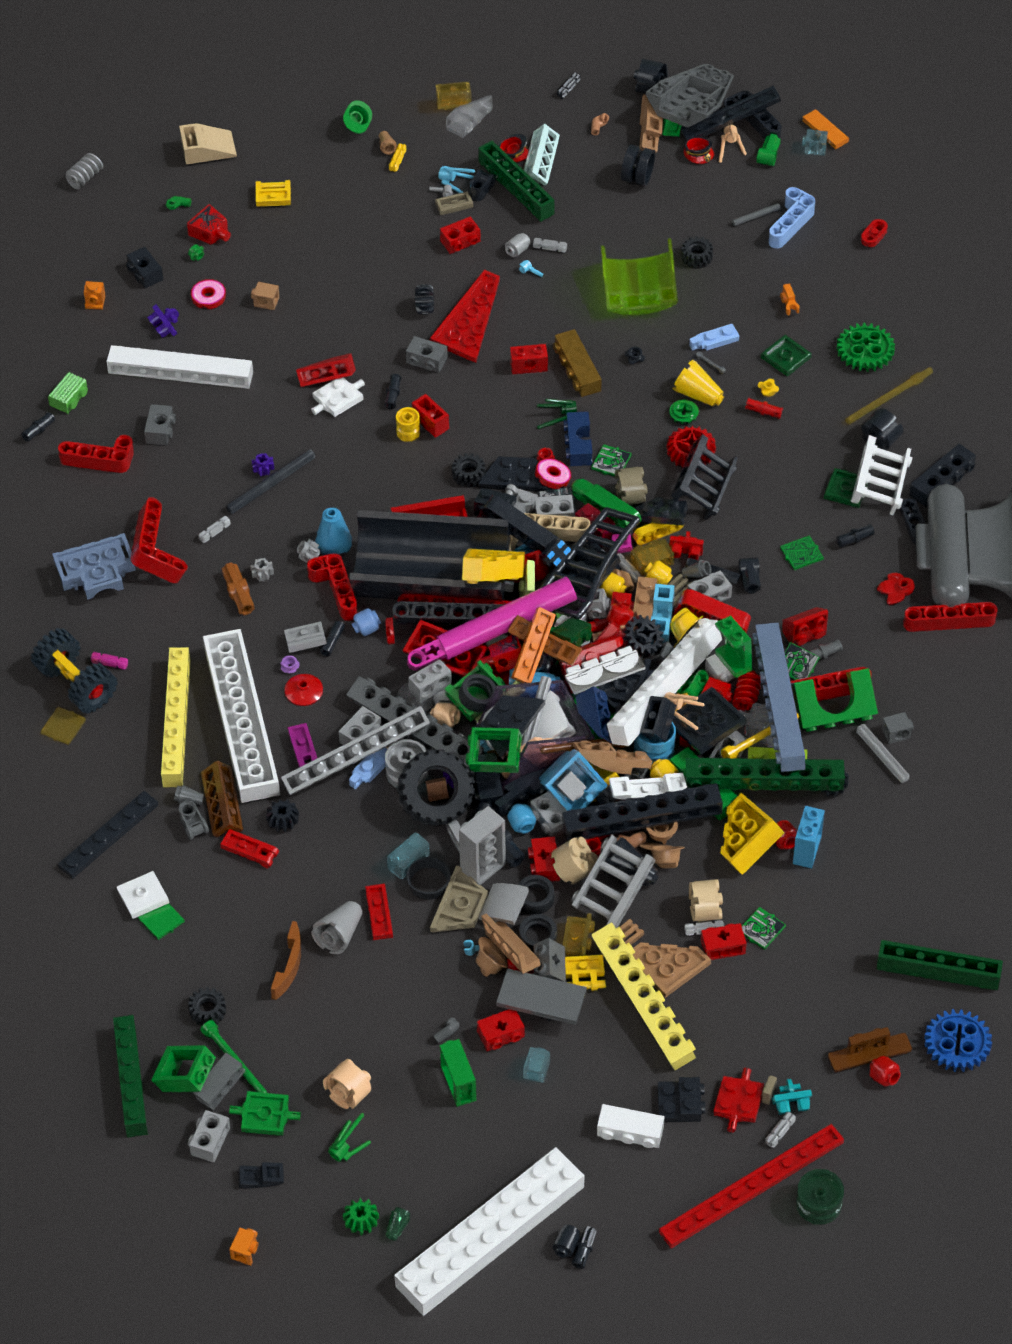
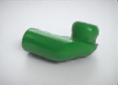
[166,196,192,210]

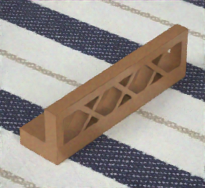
[481,913,541,974]

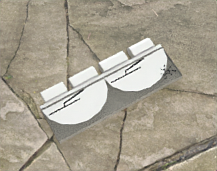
[565,646,645,695]

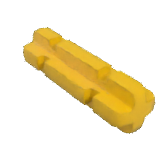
[389,143,406,172]

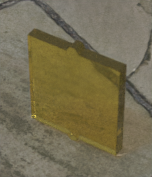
[41,707,86,745]

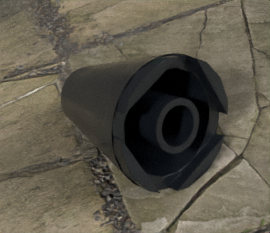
[602,837,659,887]

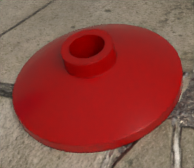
[285,674,323,706]

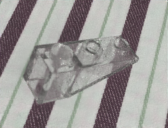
[446,95,493,138]

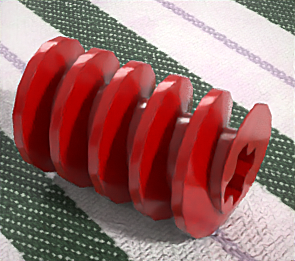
[732,670,761,711]

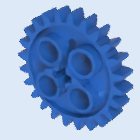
[924,1009,992,1072]

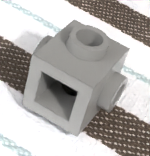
[586,588,611,620]

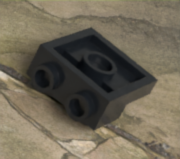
[658,1077,705,1122]

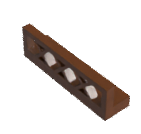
[201,760,243,837]

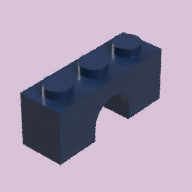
[563,412,592,466]

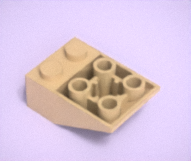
[179,123,237,164]

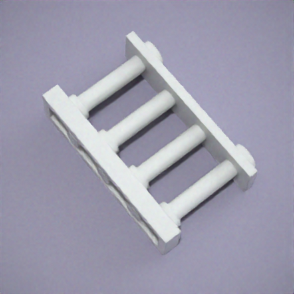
[851,435,912,515]

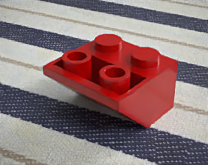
[782,607,828,646]

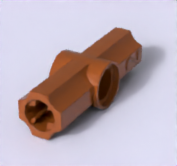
[222,562,255,615]

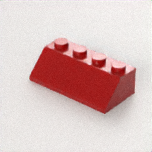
[403,620,490,677]

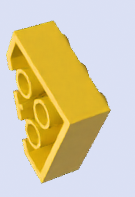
[462,549,525,584]
[720,793,784,875]

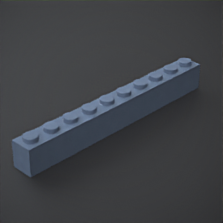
[752,623,805,772]

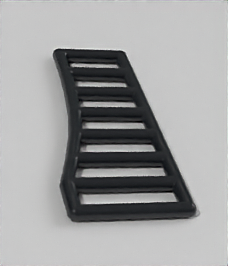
[539,507,640,619]

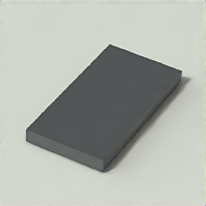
[496,968,587,1025]

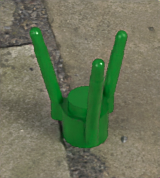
[328,1113,371,1162]

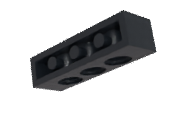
[909,443,976,507]

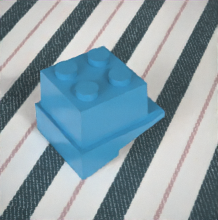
[539,749,608,811]

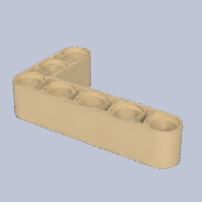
[509,513,590,551]

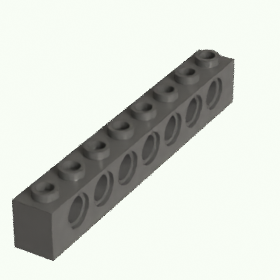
[346,676,485,767]

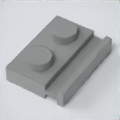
[284,621,327,653]

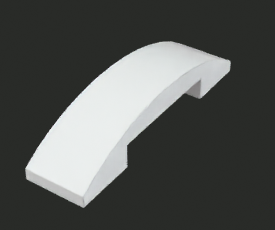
[609,773,687,800]

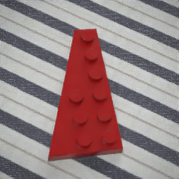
[430,270,500,363]

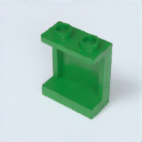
[715,615,752,678]
[444,660,506,722]

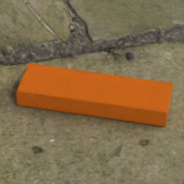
[802,109,849,150]

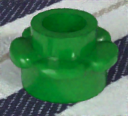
[188,244,204,261]

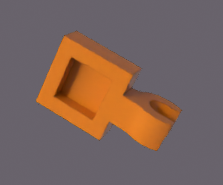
[780,283,800,316]

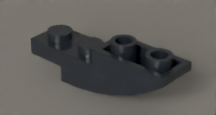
[494,768,548,817]

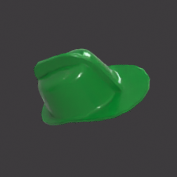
[343,100,372,134]

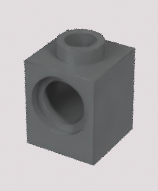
[882,712,914,744]

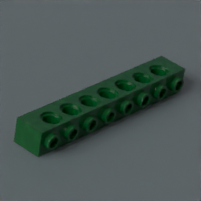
[685,758,845,791]

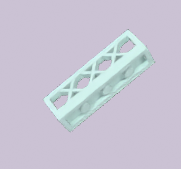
[524,124,560,186]

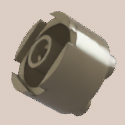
[615,466,648,505]

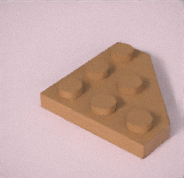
[628,942,711,998]

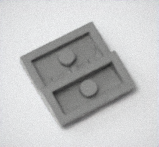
[479,883,529,925]

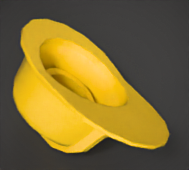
[670,608,703,647]

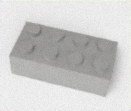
[459,806,506,885]

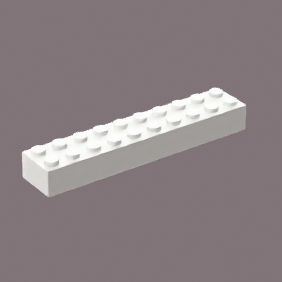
[203,629,280,803]
[395,1147,584,1316]

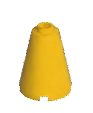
[673,360,724,407]

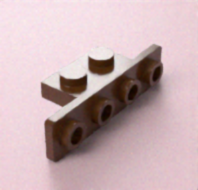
[828,1027,912,1072]

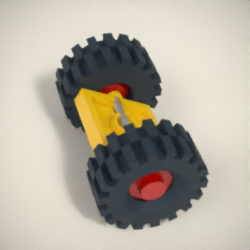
[31,628,118,713]

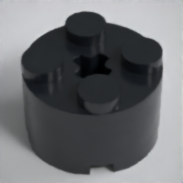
[634,59,668,94]
[861,408,904,450]

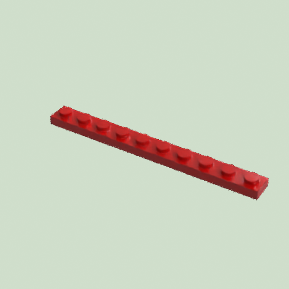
[659,1124,844,1249]

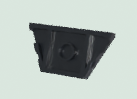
[479,456,550,492]
[635,497,688,526]
[599,659,651,714]
[480,695,546,760]

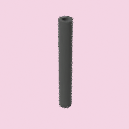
[732,203,781,227]

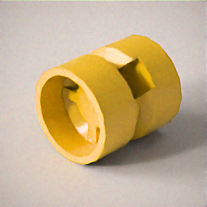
[396,407,420,442]

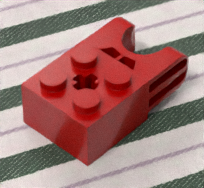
[558,635,623,694]

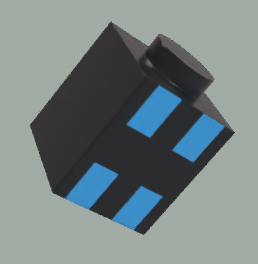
[539,538,573,569]

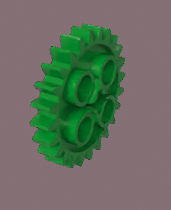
[837,323,895,372]

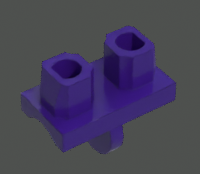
[147,304,179,338]

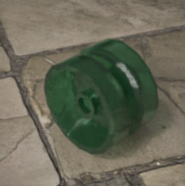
[796,1169,844,1225]

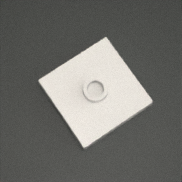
[117,871,169,919]

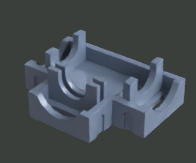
[52,533,136,600]

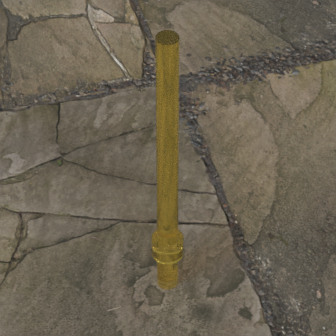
[845,367,933,424]

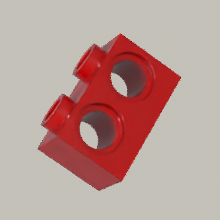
[440,216,481,254]

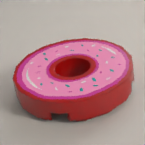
[191,279,226,309]
[535,458,571,489]

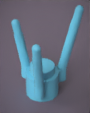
[438,166,475,193]

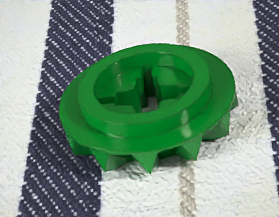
[670,400,699,424]

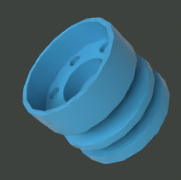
[634,722,676,764]

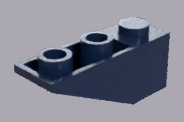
[575,686,612,743]

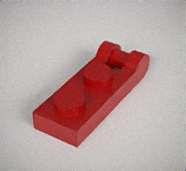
[220,829,279,868]

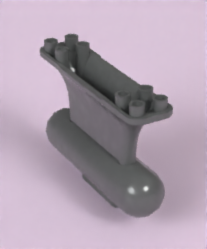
[915,484,1012,607]

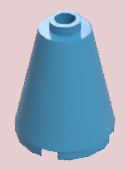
[315,508,352,555]

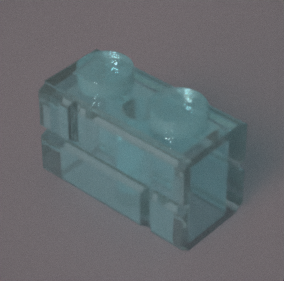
[387,832,430,879]

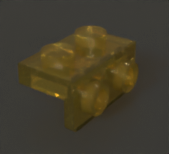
[563,913,595,956]

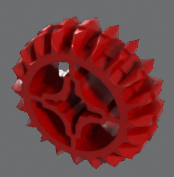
[667,425,716,470]

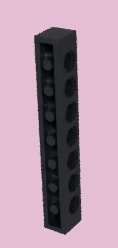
[562,783,723,842]

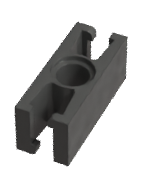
[193,1053,245,1111]

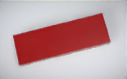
[365,884,393,940]

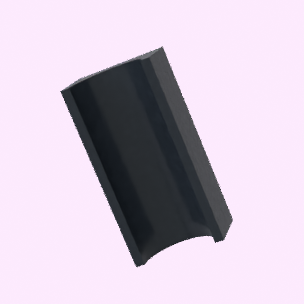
[349,510,510,601]

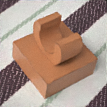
[425,777,449,802]

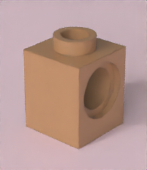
[251,282,280,310]

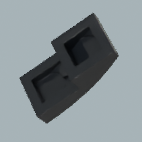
[238,1162,284,1188]

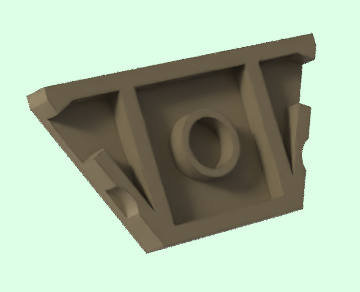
[430,866,488,932]

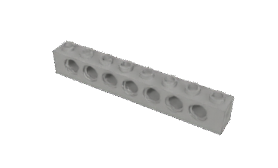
[281,706,430,796]

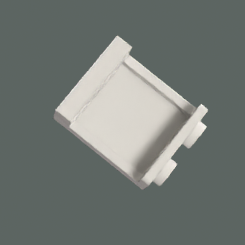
[535,691,577,743]

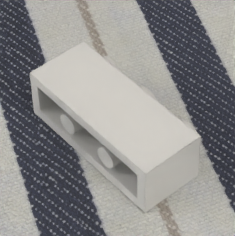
[597,1104,664,1148]

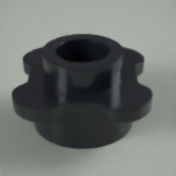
[625,346,645,364]

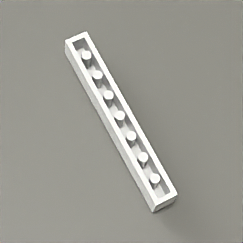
[107,345,253,389]

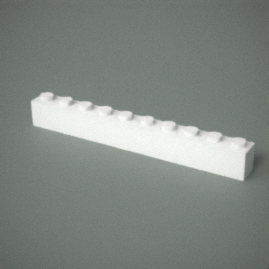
[607,618,722,746]

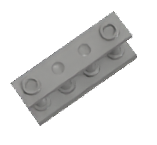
[572,835,655,928]

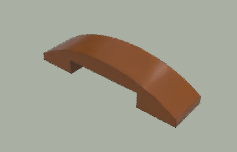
[508,615,582,666]
[271,921,301,1000]

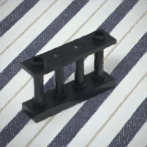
[671,434,738,520]

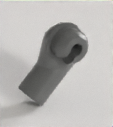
[434,1018,460,1043]

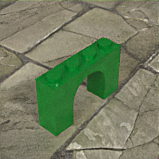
[791,668,878,732]

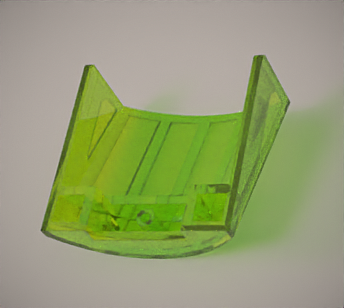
[601,238,678,315]

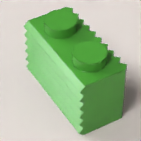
[48,372,88,414]

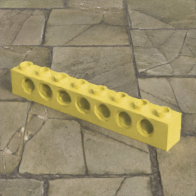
[161,647,190,787]
[591,922,696,1070]

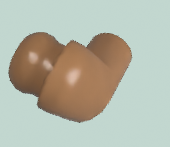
[612,569,635,592]

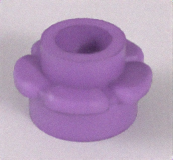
[281,656,299,673]

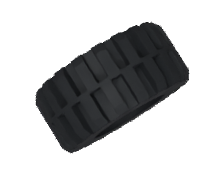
[397,749,474,826]

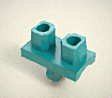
[772,1079,812,1115]

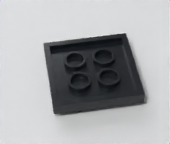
[543,542,621,598]
[672,687,747,755]

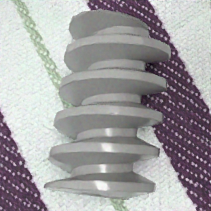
[65,153,103,189]

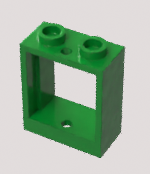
[466,727,522,773]
[440,1039,476,1107]
[151,1045,216,1092]

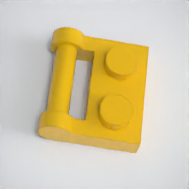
[256,180,291,207]

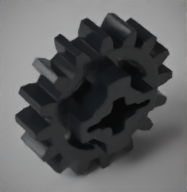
[622,615,664,656]

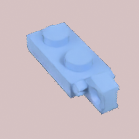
[689,324,739,351]
[349,748,387,790]

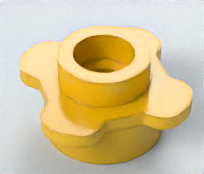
[758,379,779,397]

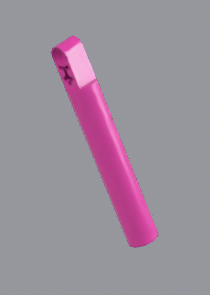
[407,577,577,671]

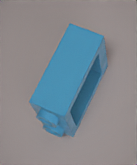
[793,806,825,869]

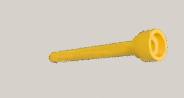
[721,713,799,758]

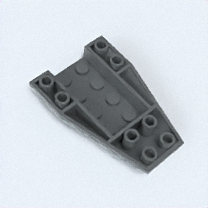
[646,64,734,128]

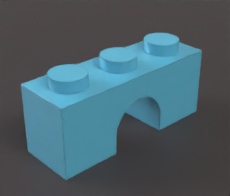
[651,584,674,644]

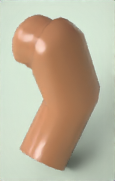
[591,113,609,135]
[617,831,647,848]

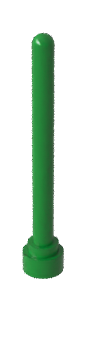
[200,1020,267,1093]

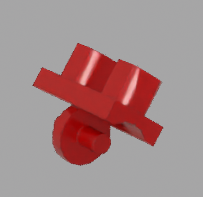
[669,531,704,560]

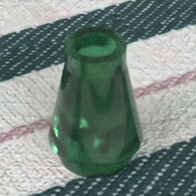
[385,1207,411,1241]

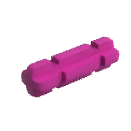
[91,652,128,669]

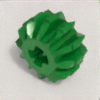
[343,1198,379,1236]

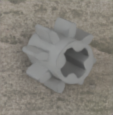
[297,539,320,563]
[250,558,274,581]

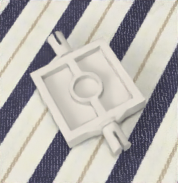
[311,378,365,417]

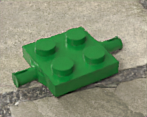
[229,1091,301,1136]

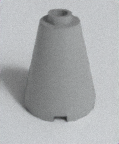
[311,901,362,954]

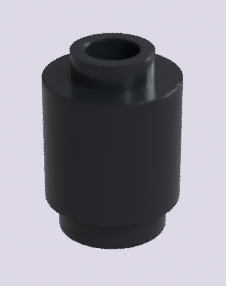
[552,1224,580,1258]

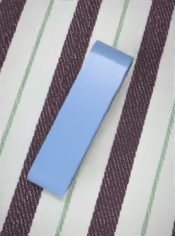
[769,187,815,249]

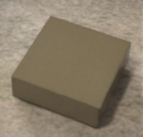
[762,1075,777,1105]

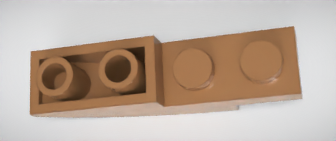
[639,95,663,153]
[573,741,652,775]

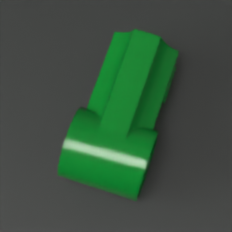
[757,134,781,166]

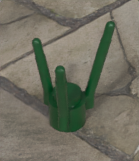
[537,399,577,429]

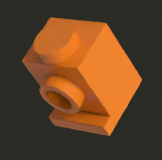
[84,281,105,310]
[230,1228,258,1266]

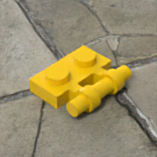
[565,955,606,991]

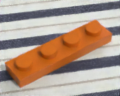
[511,607,556,685]

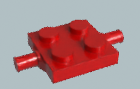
[714,1068,764,1133]

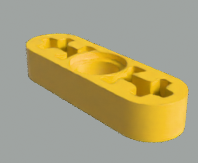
[632,523,684,545]

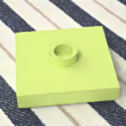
[518,560,535,598]

